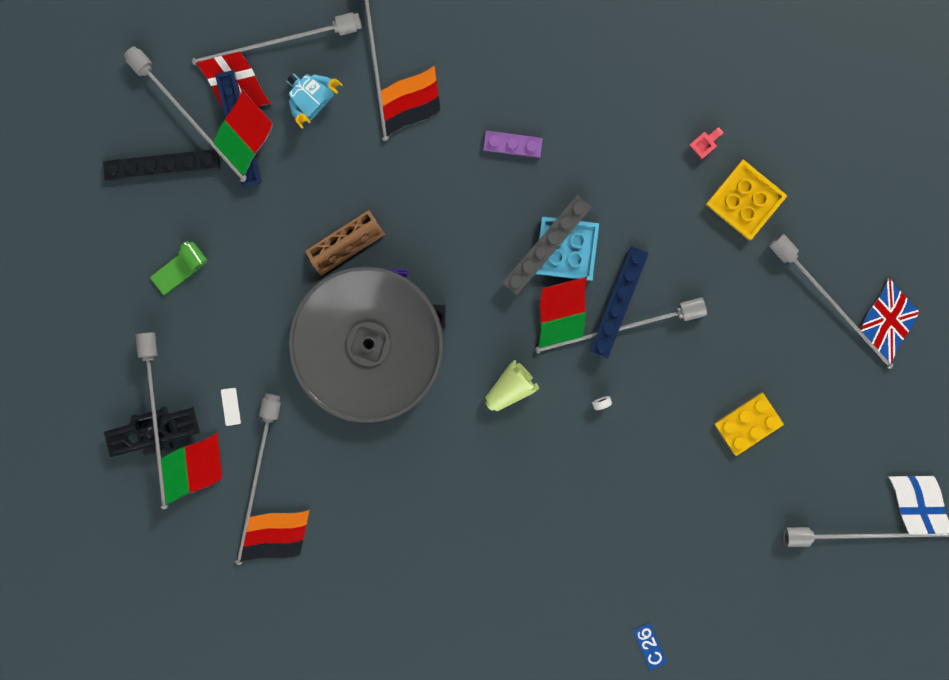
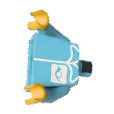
[286,74,343,128]

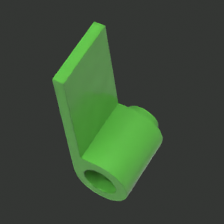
[150,241,208,296]

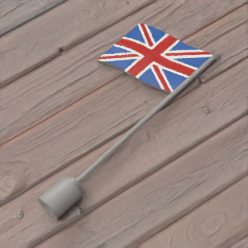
[769,233,919,369]

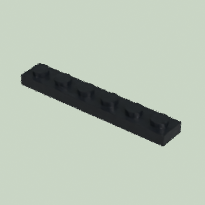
[103,149,220,181]

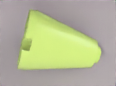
[485,360,539,411]

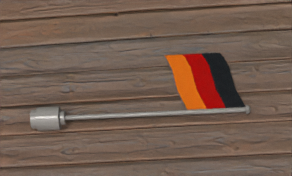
[365,0,441,141]
[235,393,310,565]

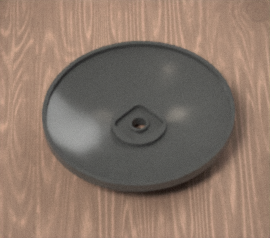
[289,267,444,422]

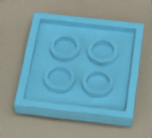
[536,217,599,281]

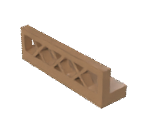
[305,210,385,276]

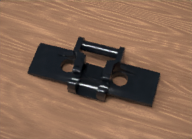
[104,406,200,458]

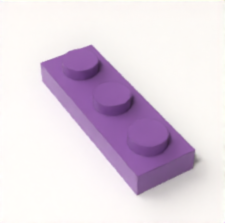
[483,131,543,158]

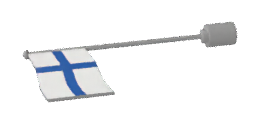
[783,476,949,547]

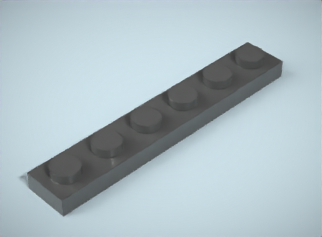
[502,195,592,296]

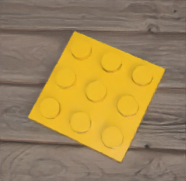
[705,159,787,241]

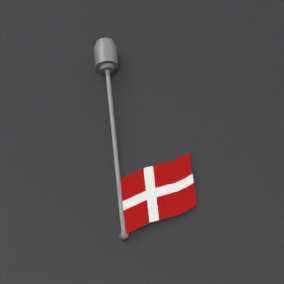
[192,12,362,108]

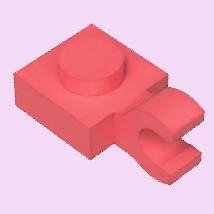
[689,127,724,160]

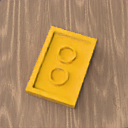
[714,392,784,456]

